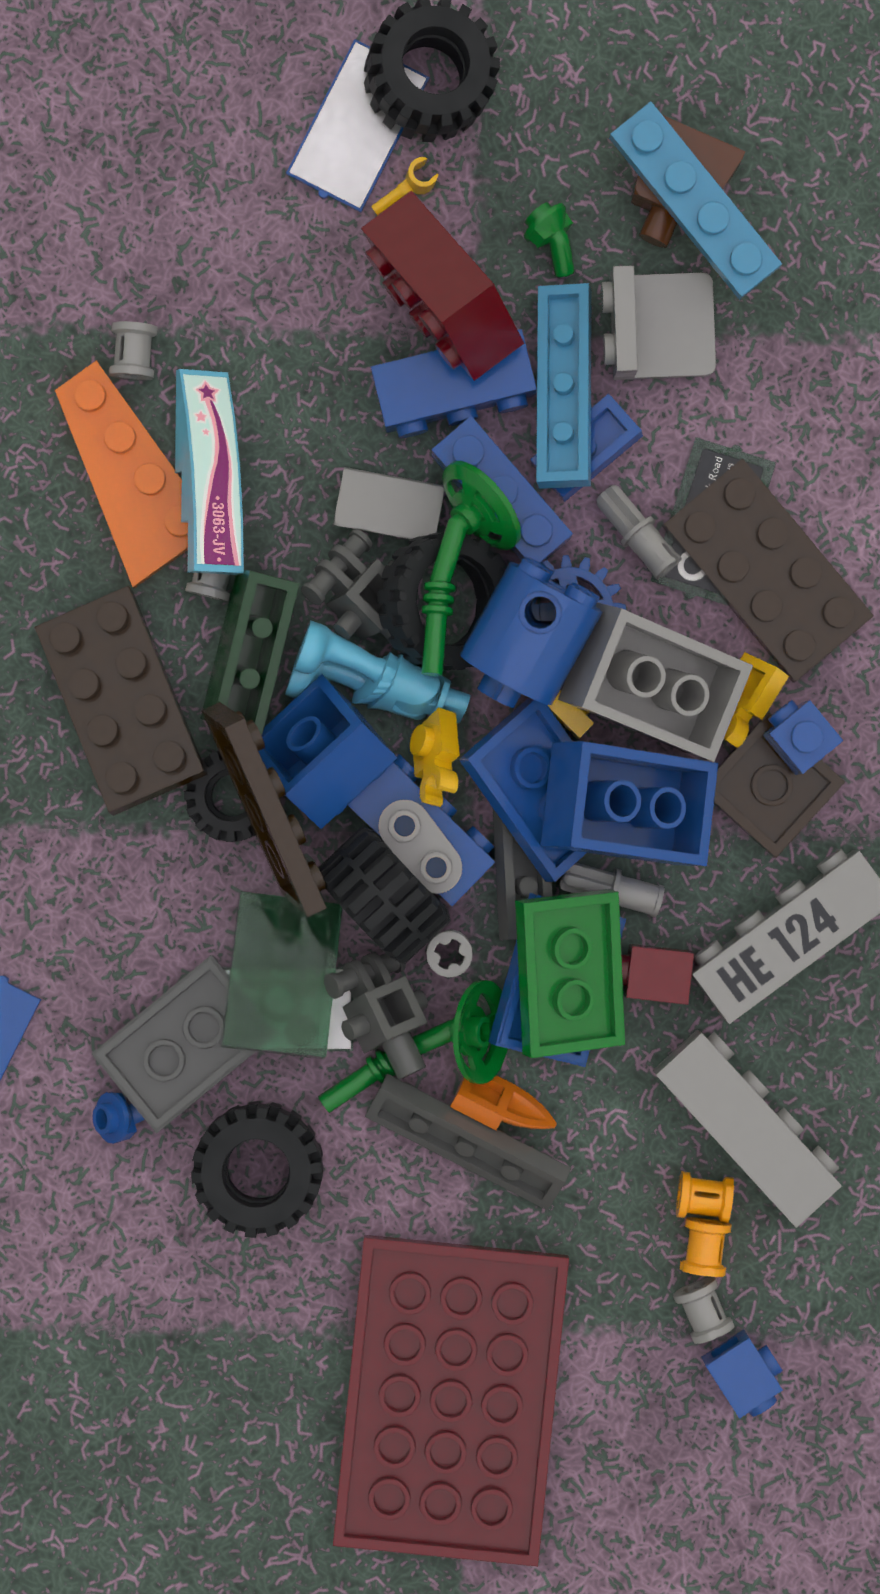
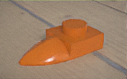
[450,1066,557,1130]

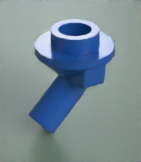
[92,1092,145,1144]

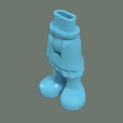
[285,620,471,723]

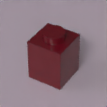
[621,944,694,1005]

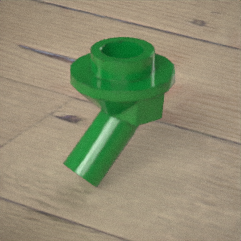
[524,202,575,277]

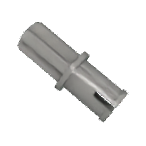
[596,485,682,580]
[560,862,665,917]

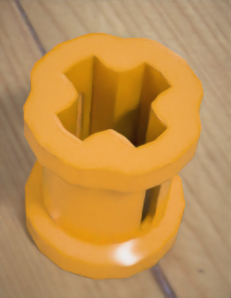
[676,1171,734,1223]
[679,1217,732,1277]

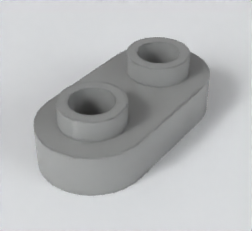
[378,800,462,894]

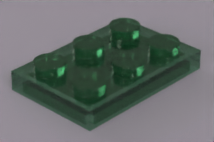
[221,891,342,1060]

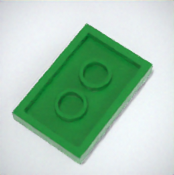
[515,889,625,1058]

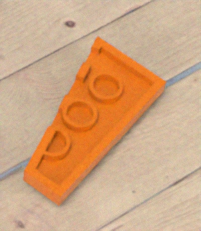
[55,360,188,588]

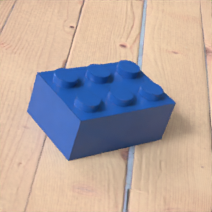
[541,741,718,866]

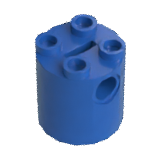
[460,556,603,708]

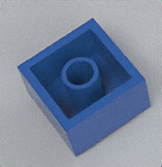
[258,674,397,829]

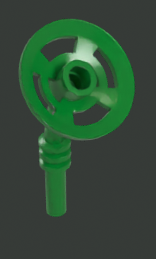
[421,461,521,676]
[318,980,508,1113]

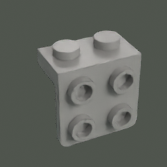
[601,266,716,380]

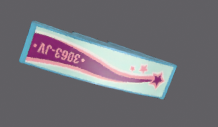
[175,369,244,575]

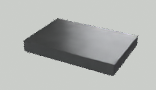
[91,955,277,1134]

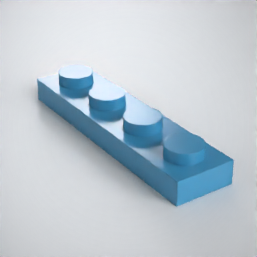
[609,101,782,300]
[536,283,592,489]

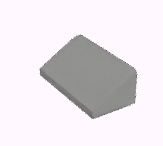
[333,467,445,539]

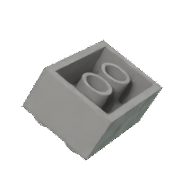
[558,603,753,762]

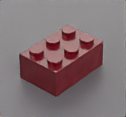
[361,191,524,381]

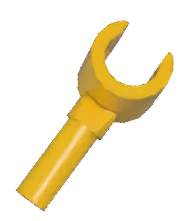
[371,157,438,216]

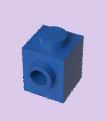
[763,700,843,775]
[701,1329,783,1419]

